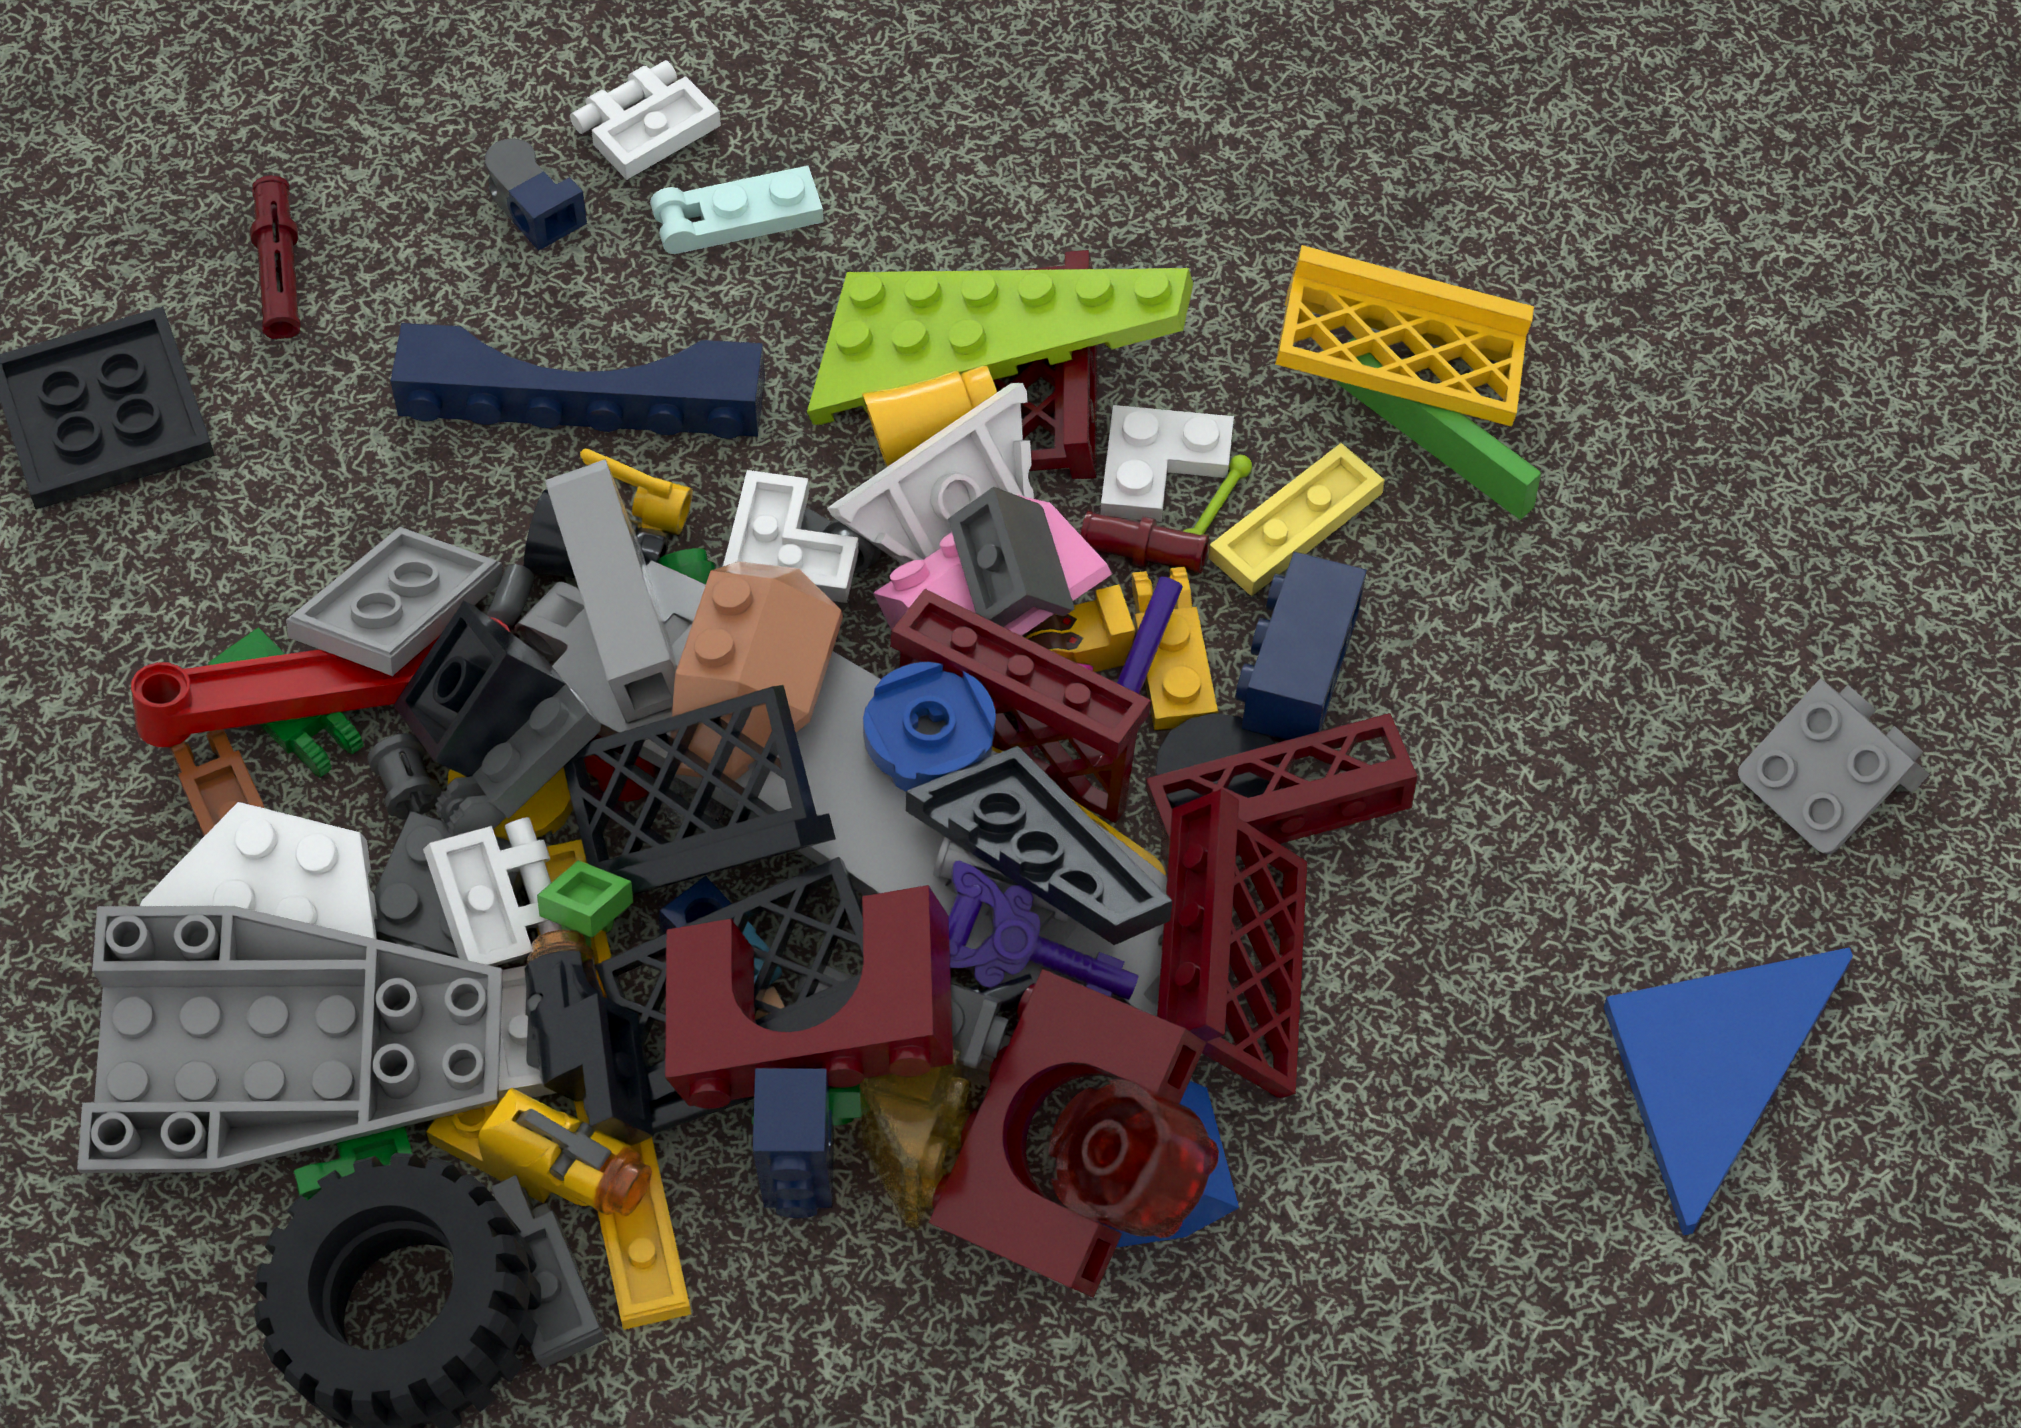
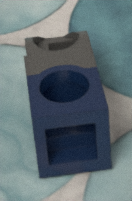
[485,138,587,251]

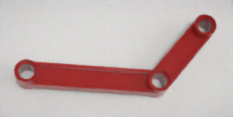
[131,617,655,802]

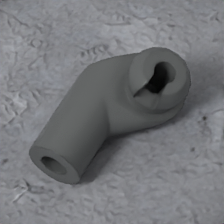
[486,564,535,630]

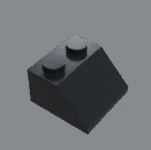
[393,601,566,777]

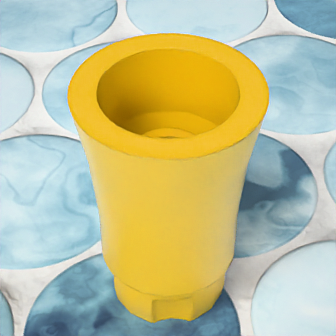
[862,366,997,467]

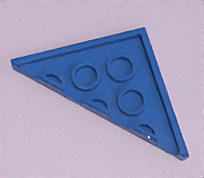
[1603,948,1853,1236]

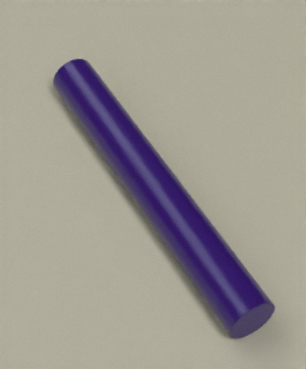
[1103,577,1183,754]

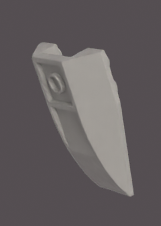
[77,906,503,1173]

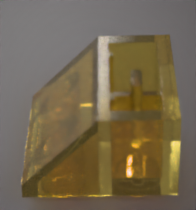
[859,1049,970,1229]

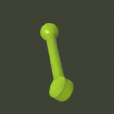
[1184,454,1253,535]

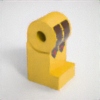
[1022,584,1135,672]

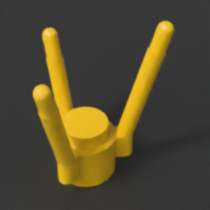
[580,448,693,535]

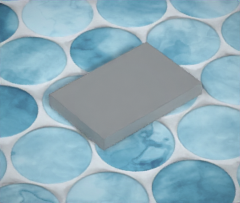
[286,527,503,676]

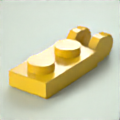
[1131,567,1218,730]

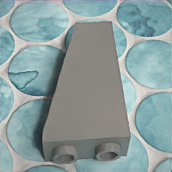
[545,459,677,723]

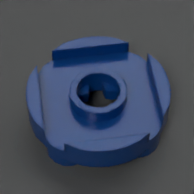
[863,662,996,791]

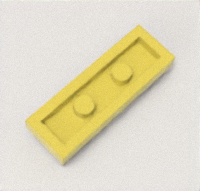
[1208,443,1385,596]

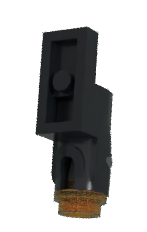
[524,930,654,1146]

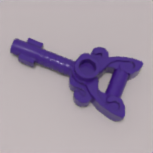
[949,860,1139,1000]

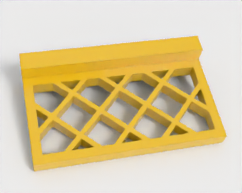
[1275,245,1534,427]

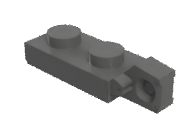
[491,1175,607,1369]

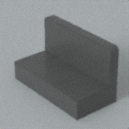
[948,487,1074,627]

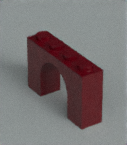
[665,885,953,1109]
[928,969,1207,1298]

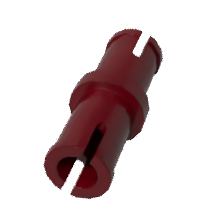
[1080,510,1209,574]

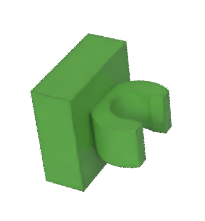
[537,860,633,951]

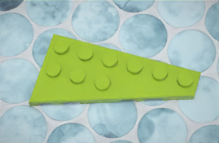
[807,268,1194,425]

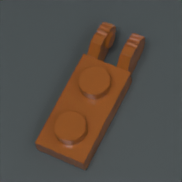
[170,729,265,836]

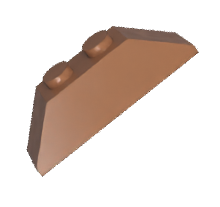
[670,561,843,781]

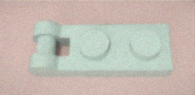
[650,166,823,254]

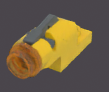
[426,1088,652,1216]

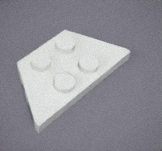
[827,383,1034,564]
[140,802,378,939]

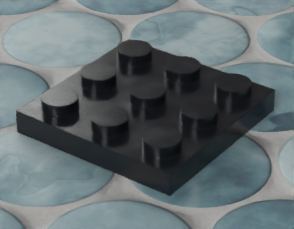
[0,306,215,510]

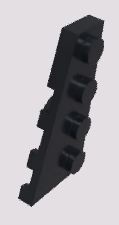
[906,746,1172,945]

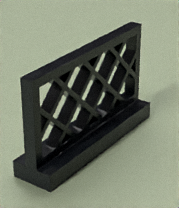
[563,685,836,895]
[595,857,864,1106]

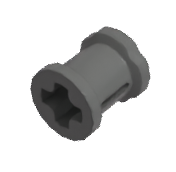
[367,733,442,820]

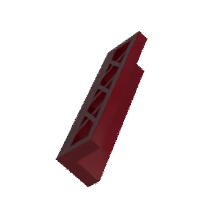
[1145,713,1418,871]

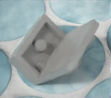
[1738,678,1930,854]

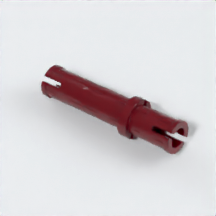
[250,175,301,339]

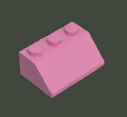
[873,495,1112,636]

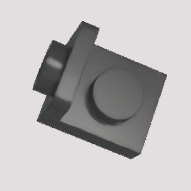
[951,983,1009,1069]

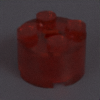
[1049,1079,1219,1238]

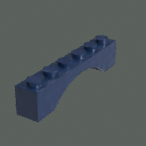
[390,323,765,439]

